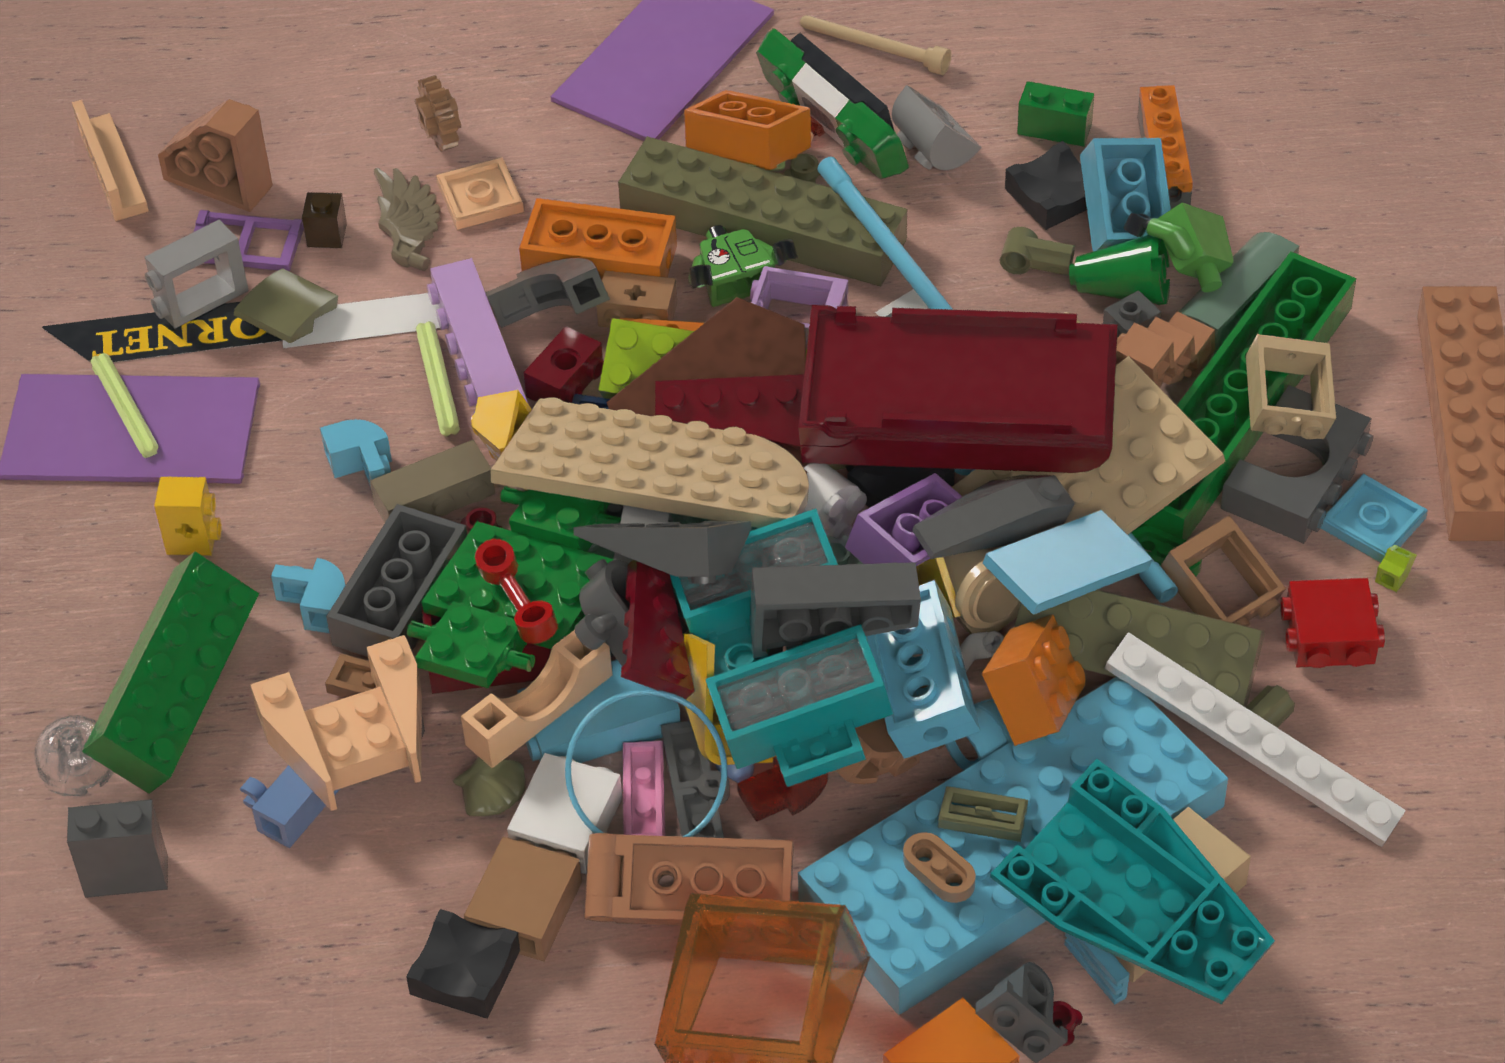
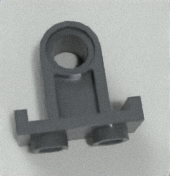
[975,962,1068,1063]

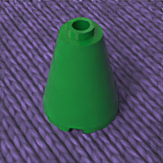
[1069,235,1170,305]

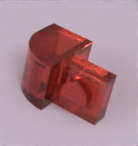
[737,756,828,822]

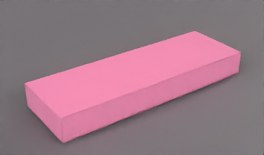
[623,741,665,836]

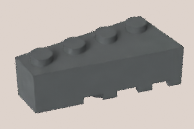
[750,562,921,658]

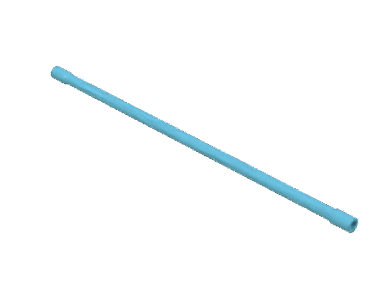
[817,157,1178,603]

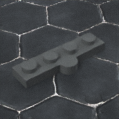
[661,721,730,838]

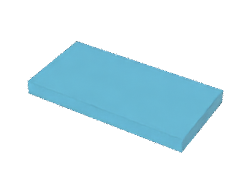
[982,510,1153,615]

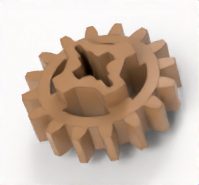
[415,75,461,152]

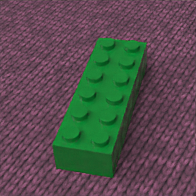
[82,551,259,794]

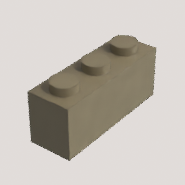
[370,439,495,523]

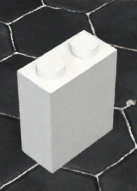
[507,753,622,874]

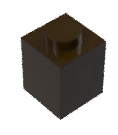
[302,192,347,248]

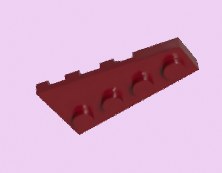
[655,374,804,450]
[621,560,695,699]

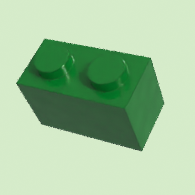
[1017,81,1094,147]

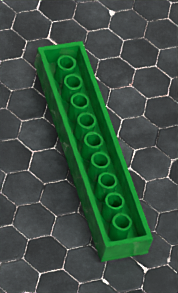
[1136,251,1357,541]

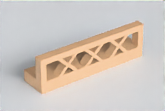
[72,100,149,221]

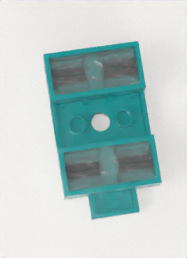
[670,508,893,787]

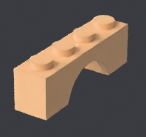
[461,630,613,768]

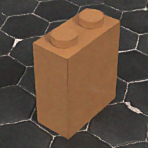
[464,837,582,962]

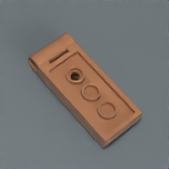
[584,833,794,929]

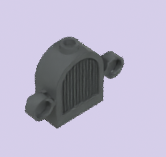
[575,559,688,666]

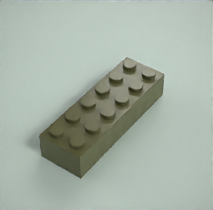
[1015,590,1265,707]

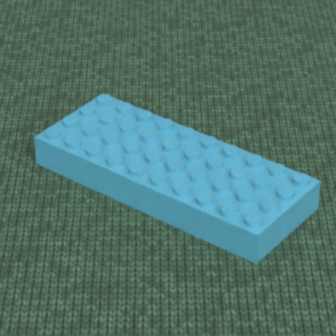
[798,676,1228,1015]

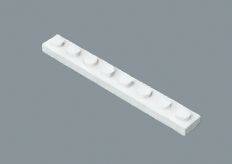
[1105,632,1406,847]

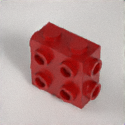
[1280,578,1385,668]

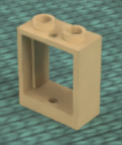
[1246,334,1336,439]

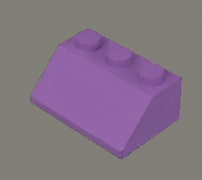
[845,473,962,566]

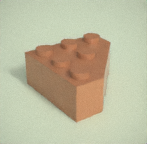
[158,99,273,212]

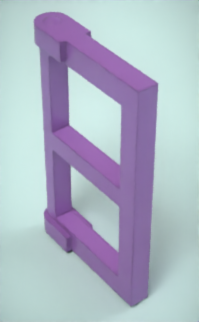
[194,210,304,271]

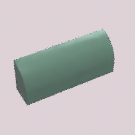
[1178,232,1300,354]

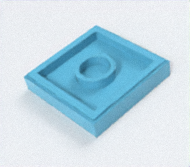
[1321,474,1428,563]

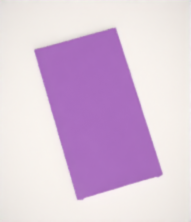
[551,0,774,141]
[0,374,260,484]

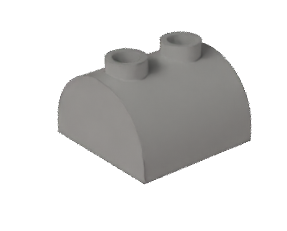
[892,85,982,170]

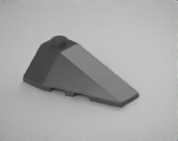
[912,475,1075,559]

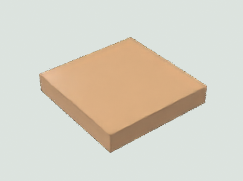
[436,157,524,230]

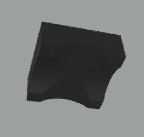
[1005,141,1087,230]
[847,465,955,507]
[406,909,520,1019]

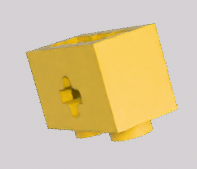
[154,477,222,556]

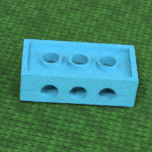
[867,580,980,759]

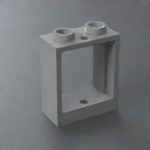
[145,219,249,328]

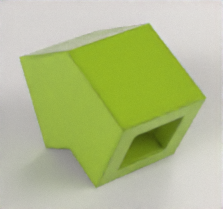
[1375,545,1417,592]

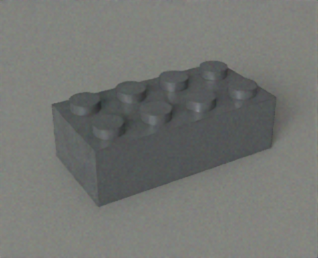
[326,504,467,657]

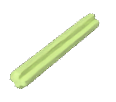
[416,321,460,436]
[91,353,158,458]

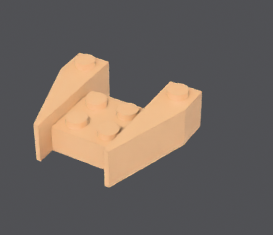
[250,635,422,811]

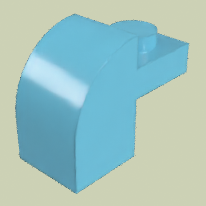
[320,419,392,488]
[271,558,346,633]

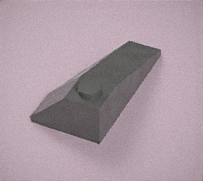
[573,521,751,584]

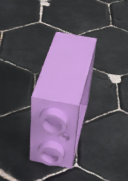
[750,266,848,349]

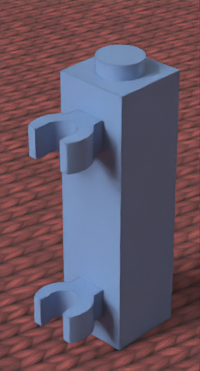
[240,765,340,848]

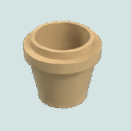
[944,549,1021,629]

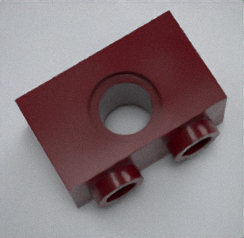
[523,326,604,403]

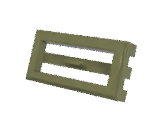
[938,786,1028,842]

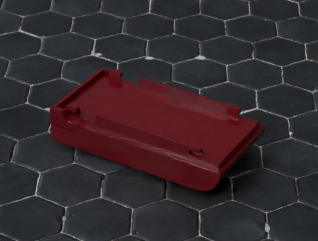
[799,305,1118,473]

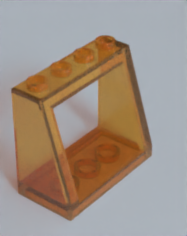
[654,893,871,1063]

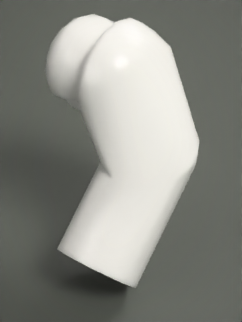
[960,631,1004,672]

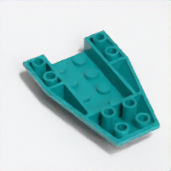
[990,758,1275,1004]

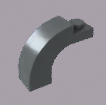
[486,258,610,328]

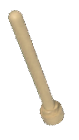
[800,15,952,76]

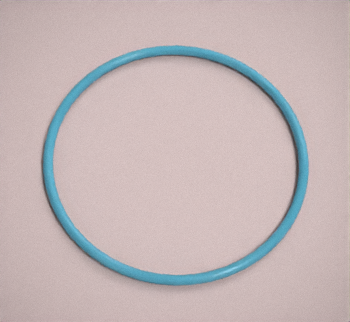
[565,689,727,837]

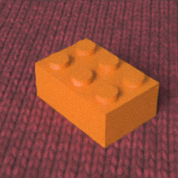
[684,90,811,170]
[982,614,1086,746]

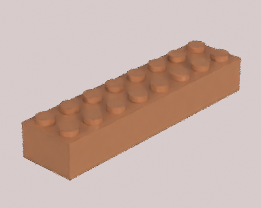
[1417,286,1505,541]

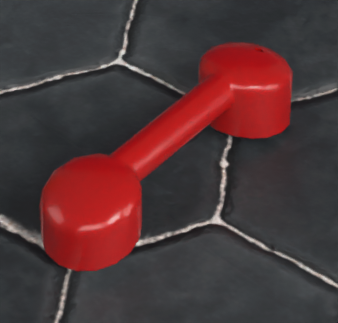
[475,539,558,644]

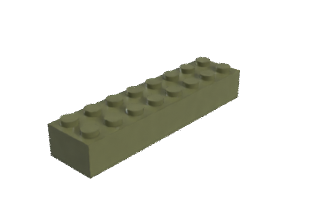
[618,136,908,287]

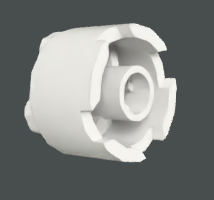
[803,463,867,539]

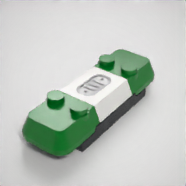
[756,28,909,179]

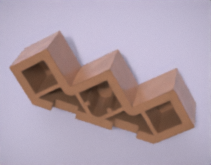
[1116,311,1215,388]

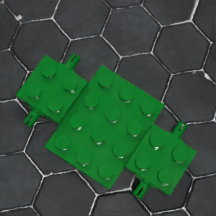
[407,486,621,689]

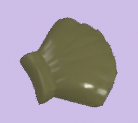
[453,757,526,816]

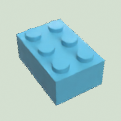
[1080,138,1171,251]

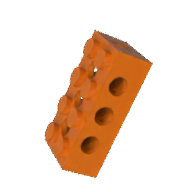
[519,198,677,280]

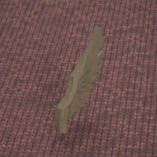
[374,168,440,271]

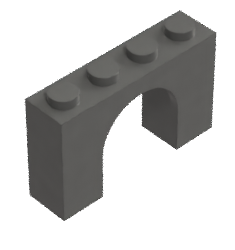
[1221,385,1374,544]

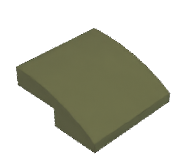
[234,268,338,343]

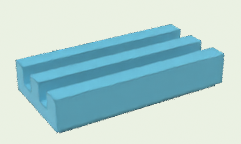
[1064,933,1129,1005]

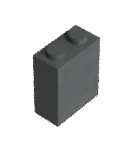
[67,799,168,898]

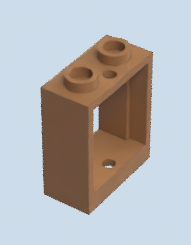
[1161,515,1286,627]

